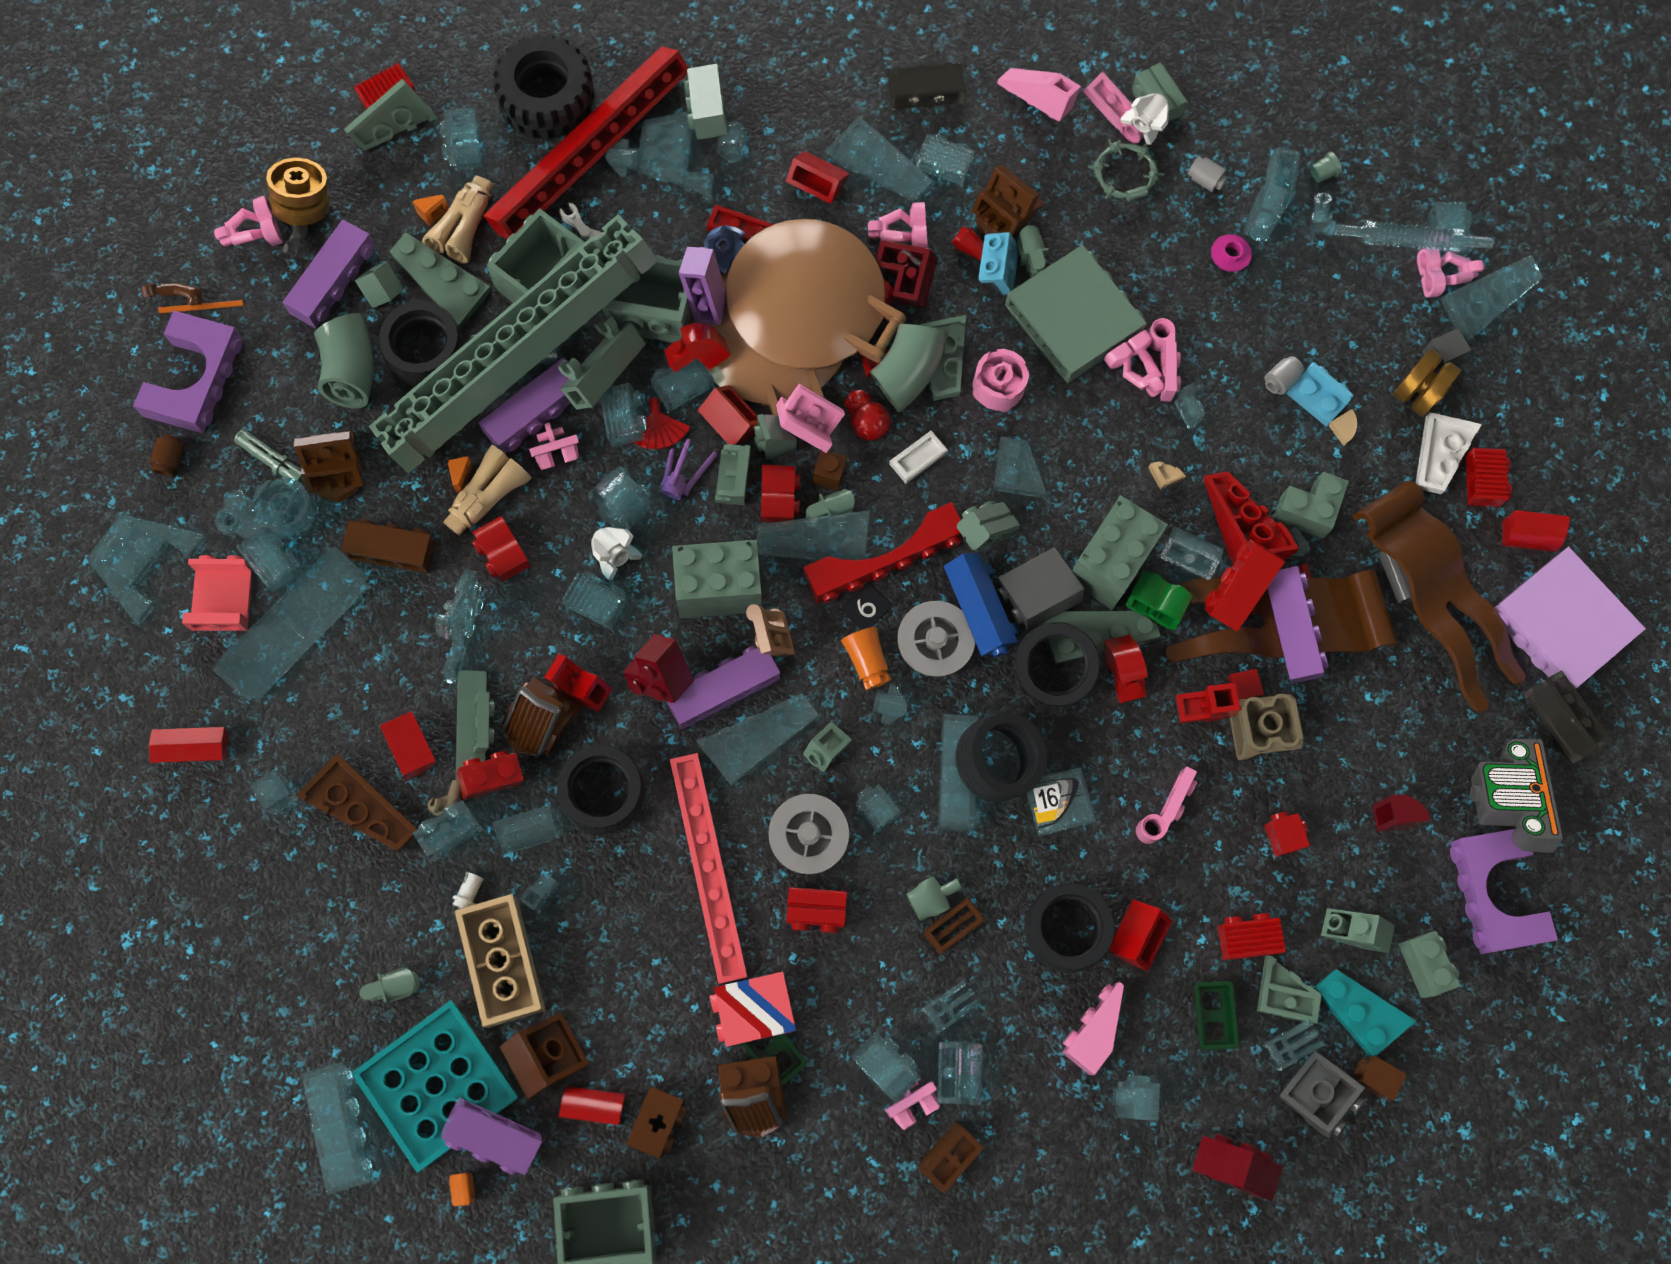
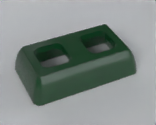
[1194,981,1239,1050]
[741,1034,807,1086]

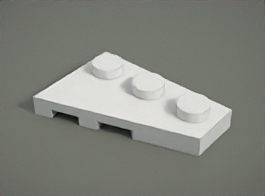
[1416,412,1482,494]

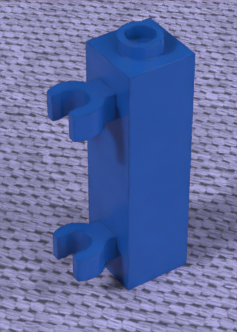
[944,553,1021,658]

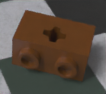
[626,1087,687,1159]

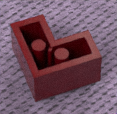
[876,240,938,308]
[623,634,694,704]
[1192,1134,1283,1202]

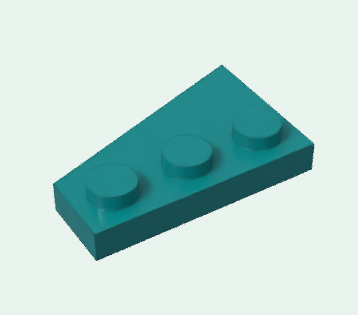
[1313,970,1416,1056]

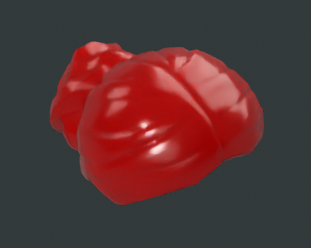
[844,390,891,441]

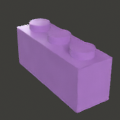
[679,246,727,325]
[442,1098,542,1175]

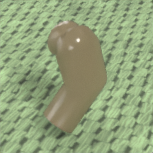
[428,780,462,816]

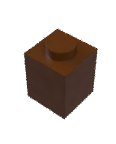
[812,450,847,492]
[1354,1056,1407,1101]

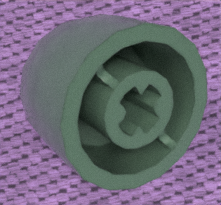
[314,313,374,409]
[870,324,949,413]

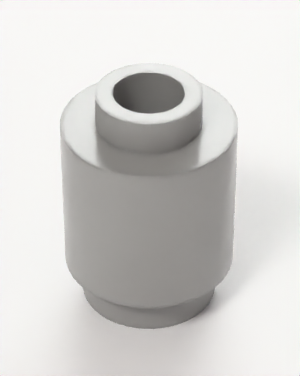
[1188,156,1228,192]
[1265,356,1304,395]

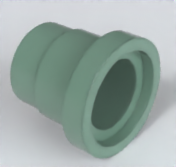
[1310,152,1342,183]

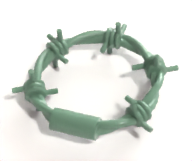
[1088,139,1164,201]

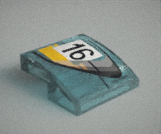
[1027,768,1097,837]

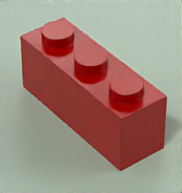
[1204,539,1285,632]

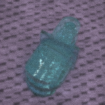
[920,979,981,1035]
[1262,1019,1325,1071]

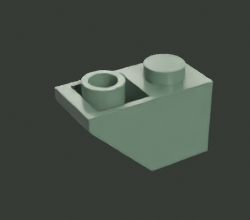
[754,414,797,460]
[1321,908,1395,953]

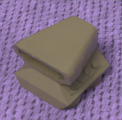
[1230,694,1303,760]

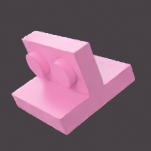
[776,384,845,453]

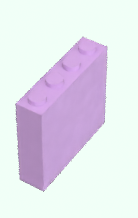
[1494,547,1646,695]

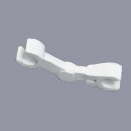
[560,203,603,240]

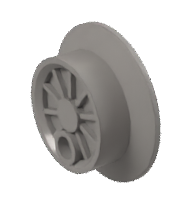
[898,601,975,677]
[769,794,849,874]

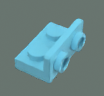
[979,232,1019,295]
[1286,362,1354,427]

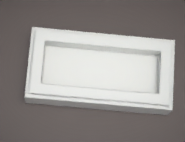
[889,430,948,484]

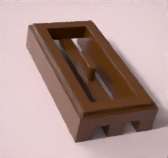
[922,897,985,956]

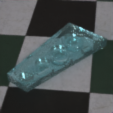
[696,693,819,786]

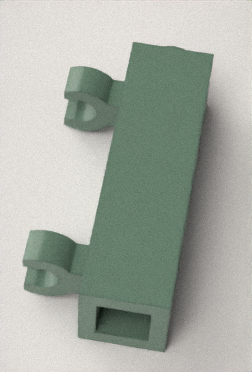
[558,316,646,410]

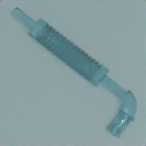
[1311,193,1495,253]

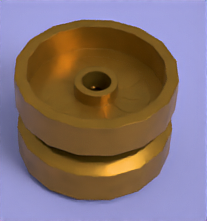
[266,158,330,226]
[1392,348,1461,417]

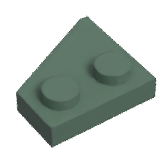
[1257,955,1321,1024]

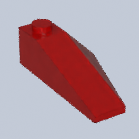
[1203,472,1299,565]

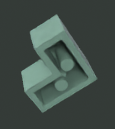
[1273,472,1349,539]

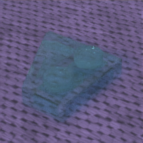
[993,437,1046,498]

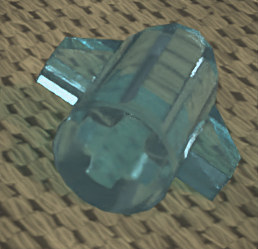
[606,139,639,177]
[872,684,908,724]

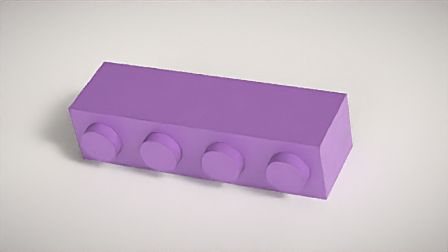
[282,219,375,328]
[479,357,571,454]
[1267,566,1328,684]
[666,645,780,730]

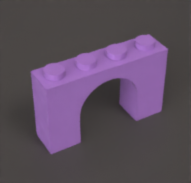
[133,310,242,434]
[1450,829,1558,954]

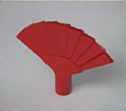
[626,398,691,450]

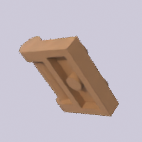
[746,604,795,657]

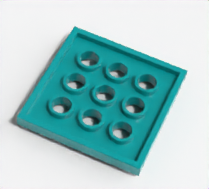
[351,1000,520,1173]

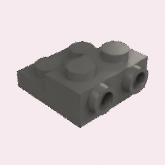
[1279,1051,1366,1139]

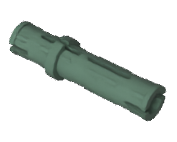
[234,429,305,488]

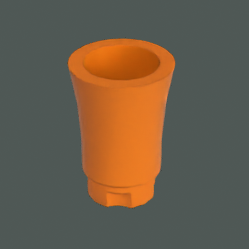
[841,627,891,690]

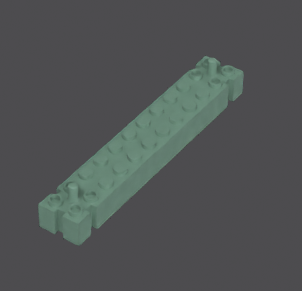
[369,215,659,473]

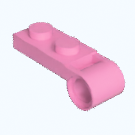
[1083,72,1144,143]
[1149,318,1181,401]
[1136,767,1197,844]

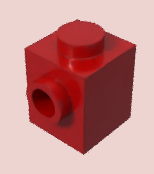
[1264,811,1310,857]

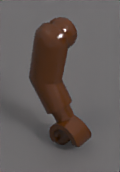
[141,283,203,306]

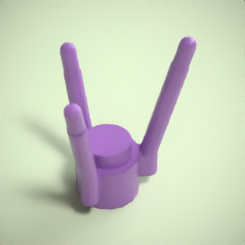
[660,439,717,500]

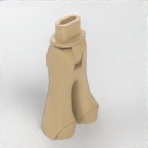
[422,176,493,264]
[443,445,531,536]

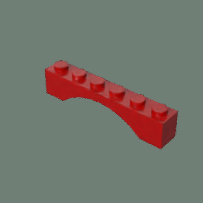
[803,502,964,603]

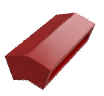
[149,727,229,763]

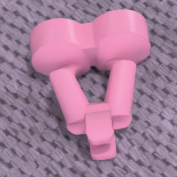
[214,195,284,246]
[868,202,927,248]
[1417,247,1484,298]
[1104,330,1164,397]

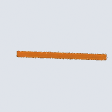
[158,300,243,313]

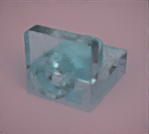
[1175,383,1206,430]

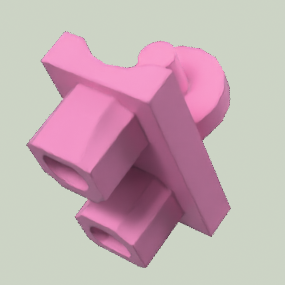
[529,423,579,470]
[885,1075,940,1130]

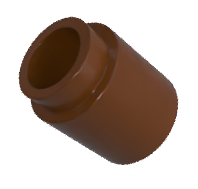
[149,434,184,477]

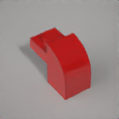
[664,323,731,373]
[1103,634,1148,703]
[544,654,612,712]
[1175,682,1241,724]

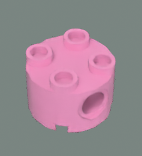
[972,349,1029,412]

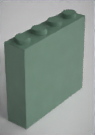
[1005,245,1147,384]

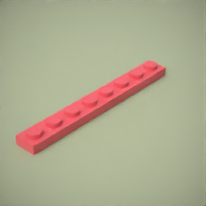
[670,753,747,985]

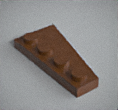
[295,754,420,853]

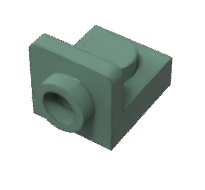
[803,722,852,772]

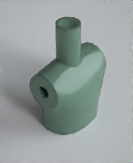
[906,876,962,921]

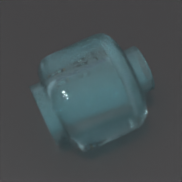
[716,122,750,163]

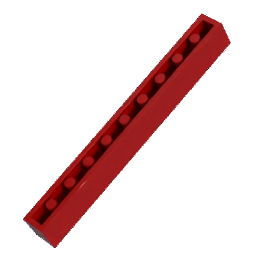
[483,47,689,239]

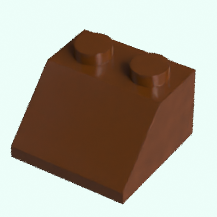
[500,1012,589,1099]

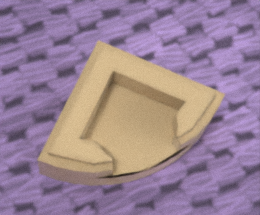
[1328,409,1357,446]
[1148,462,1186,490]

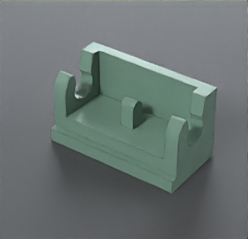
[715,444,751,505]

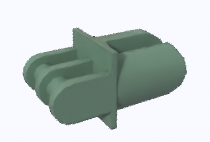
[1017,225,1049,278]
[806,489,855,527]
[359,968,420,1004]

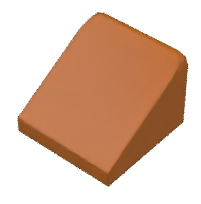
[413,195,449,226]
[448,456,473,494]
[449,1172,476,1206]

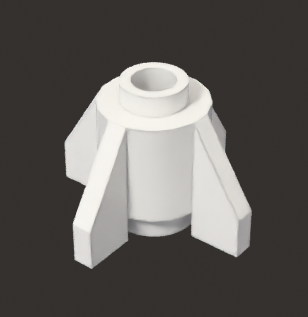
[1120,93,1169,145]
[591,527,642,580]

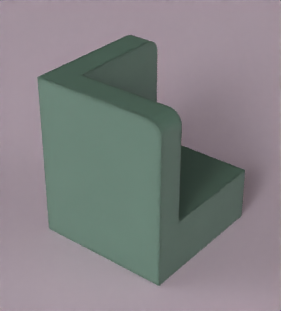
[355,262,403,308]

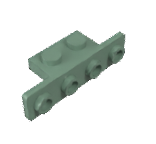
[455,670,494,781]

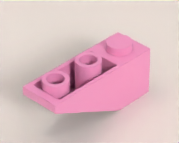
[997,68,1081,122]
[1062,982,1124,1075]

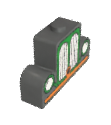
[1470,739,1563,853]

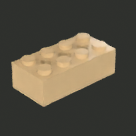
[455,894,546,1028]

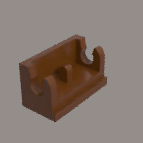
[916,1122,984,1194]

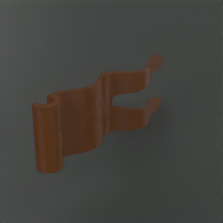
[1352,481,1526,713]
[1165,570,1398,662]

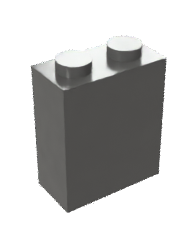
[996,547,1084,631]

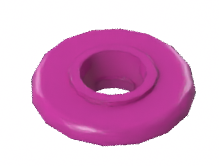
[1211,234,1252,272]

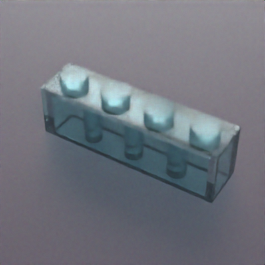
[938,714,980,832]
[302,1063,372,1195]

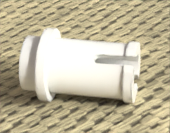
[453,872,484,909]

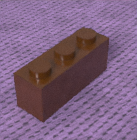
[341,519,435,574]

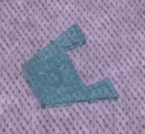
[637,112,714,200]
[86,514,207,625]
[435,569,483,684]

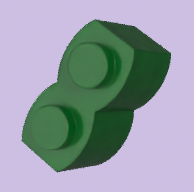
[1126,571,1193,630]

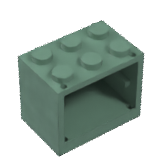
[487,208,585,303]
[603,255,694,343]
[1072,495,1168,610]
[672,540,762,619]
[554,1179,657,1264]

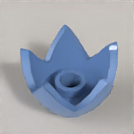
[704,226,745,274]

